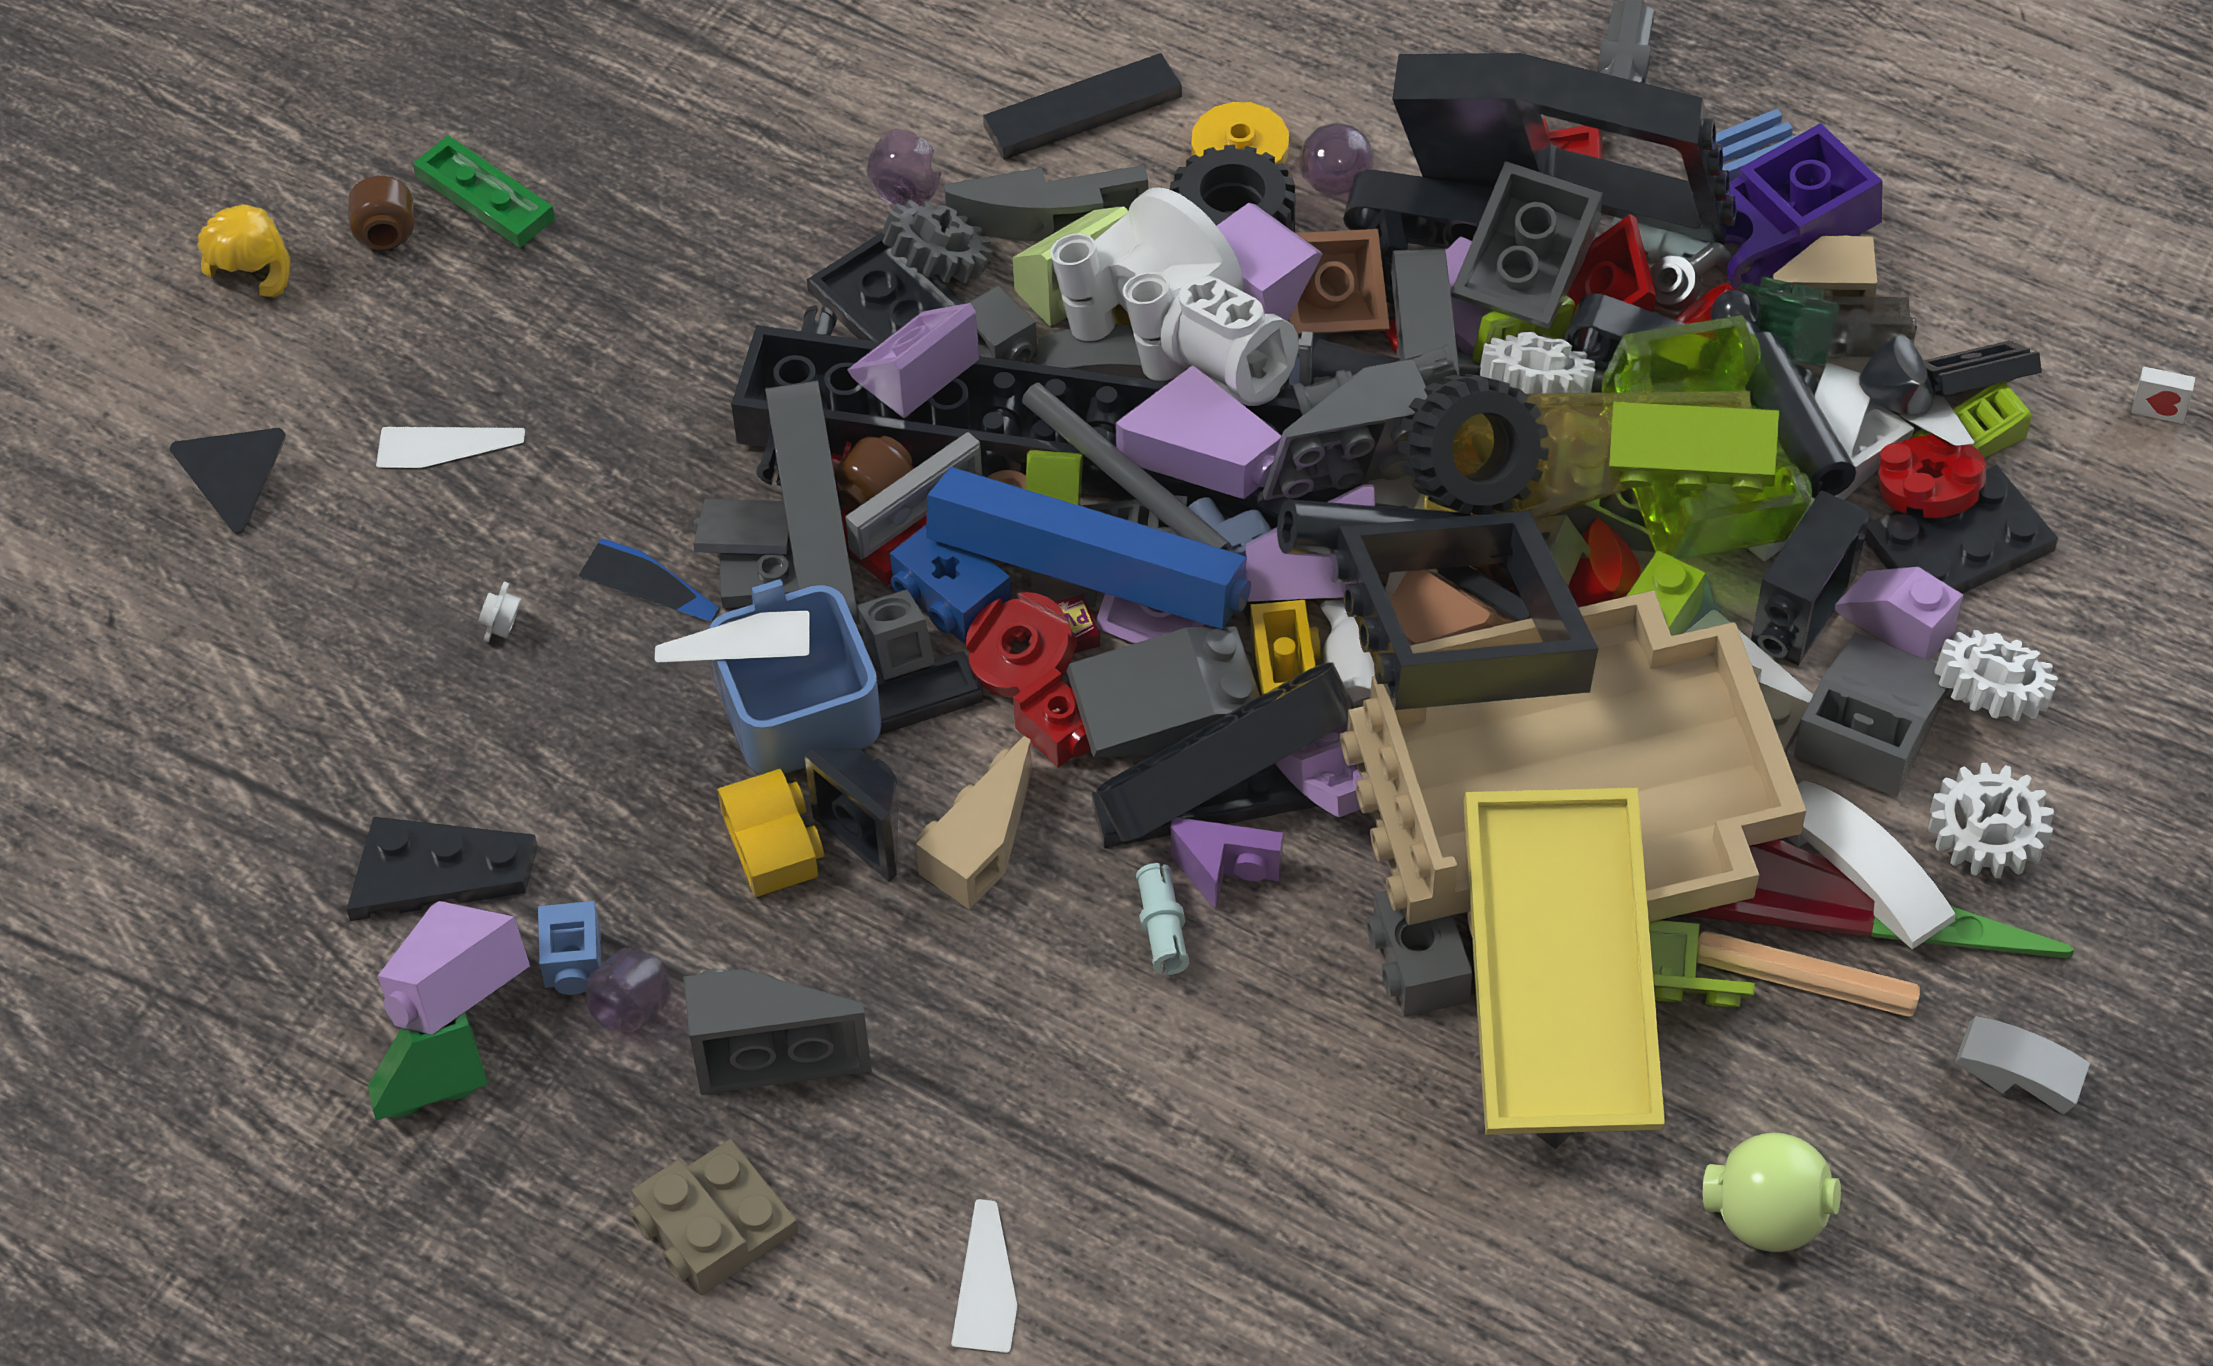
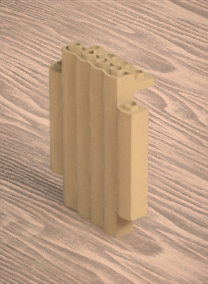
[1340,591,1807,938]

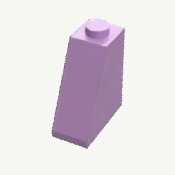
[1116,365,1282,499]
[1245,484,1375,601]
[378,901,530,1035]

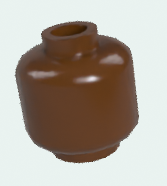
[347,175,415,250]
[835,436,913,511]

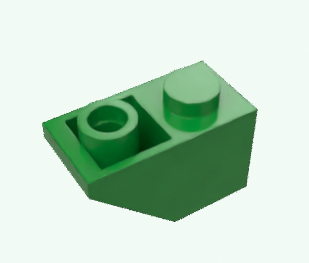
[368,1011,488,1121]

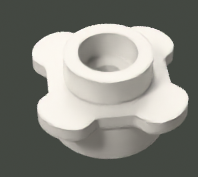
[478,581,521,643]

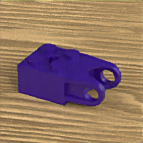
[1693,123,1883,290]

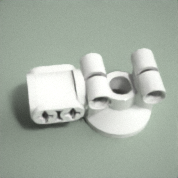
[1050,187,1298,406]

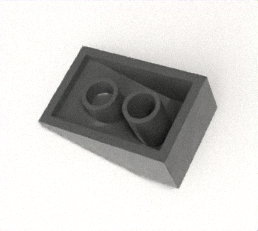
[1451,161,1603,329]
[1066,626,1260,758]
[683,969,872,1095]

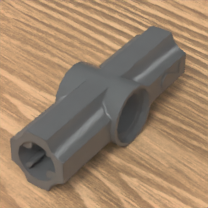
[1597,0,1654,84]

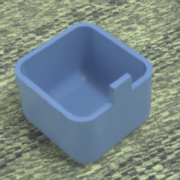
[709,579,881,775]

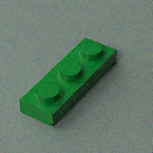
[413,135,555,248]

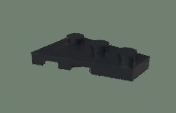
[346,817,538,921]

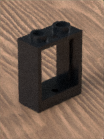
[1751,490,1870,666]

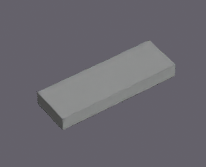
[845,432,982,560]

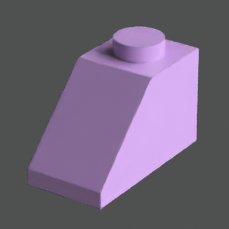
[1834,567,1963,660]

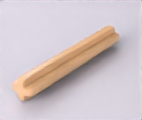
[1697,931,1920,1017]

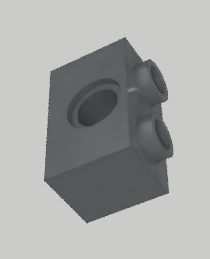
[1366,890,1472,1017]

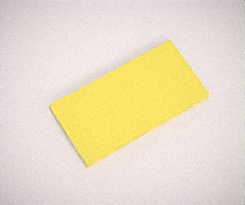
[1464,788,1665,1135]

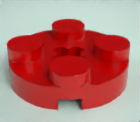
[1878,433,1986,518]
[966,592,1077,698]

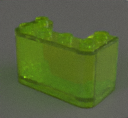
[1602,315,1812,560]

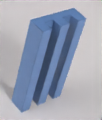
[1716,109,1798,182]

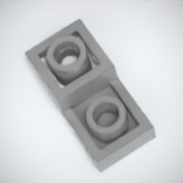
[1955,1016,2090,1115]

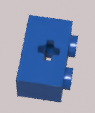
[890,524,1012,645]

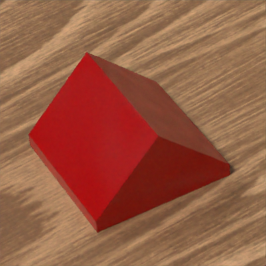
[1566,214,1656,322]

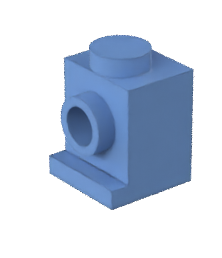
[538,901,602,995]

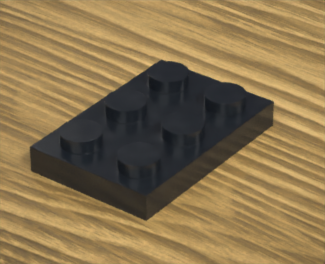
[1864,465,2058,594]

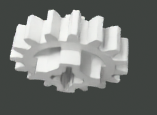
[1480,332,1595,405]
[1934,630,2058,721]
[1928,763,2054,878]

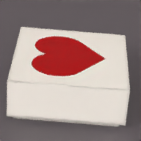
[2131,367,2195,424]

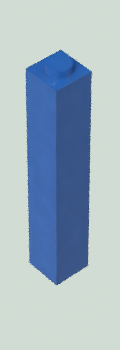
[926,467,1251,629]

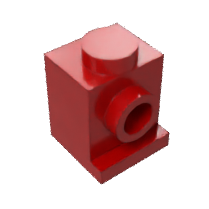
[1013,667,1091,768]

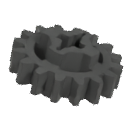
[882,200,992,283]

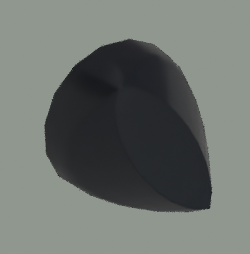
[1859,333,1934,416]

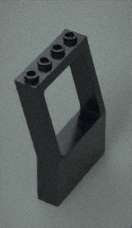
[1392,53,1737,245]

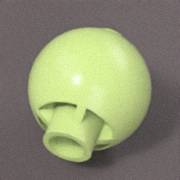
[1703,1133,1841,1252]

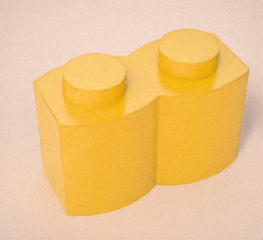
[717,768,824,897]

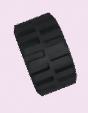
[1169,145,1296,233]
[1398,374,1549,515]

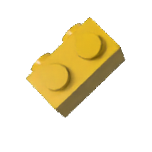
[1250,600,1321,696]

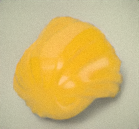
[197,204,291,298]

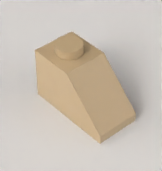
[1768,235,1877,317]

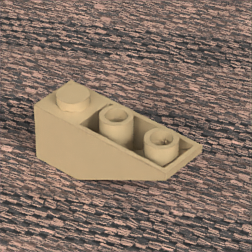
[916,736,1032,910]

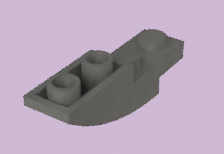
[944,165,1148,241]

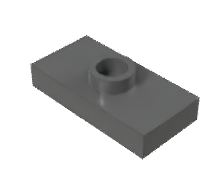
[719,549,798,608]

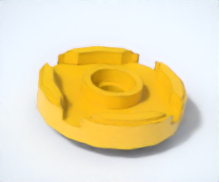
[1191,102,1289,164]

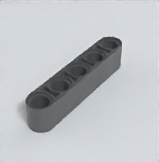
[1392,249,1465,455]
[765,380,859,625]

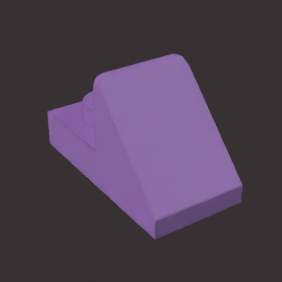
[1171,818,1283,909]

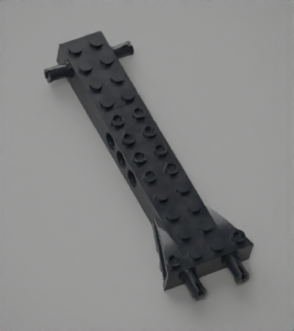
[731,305,1408,530]

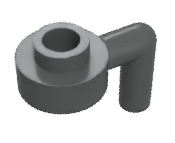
[1650,242,1734,310]

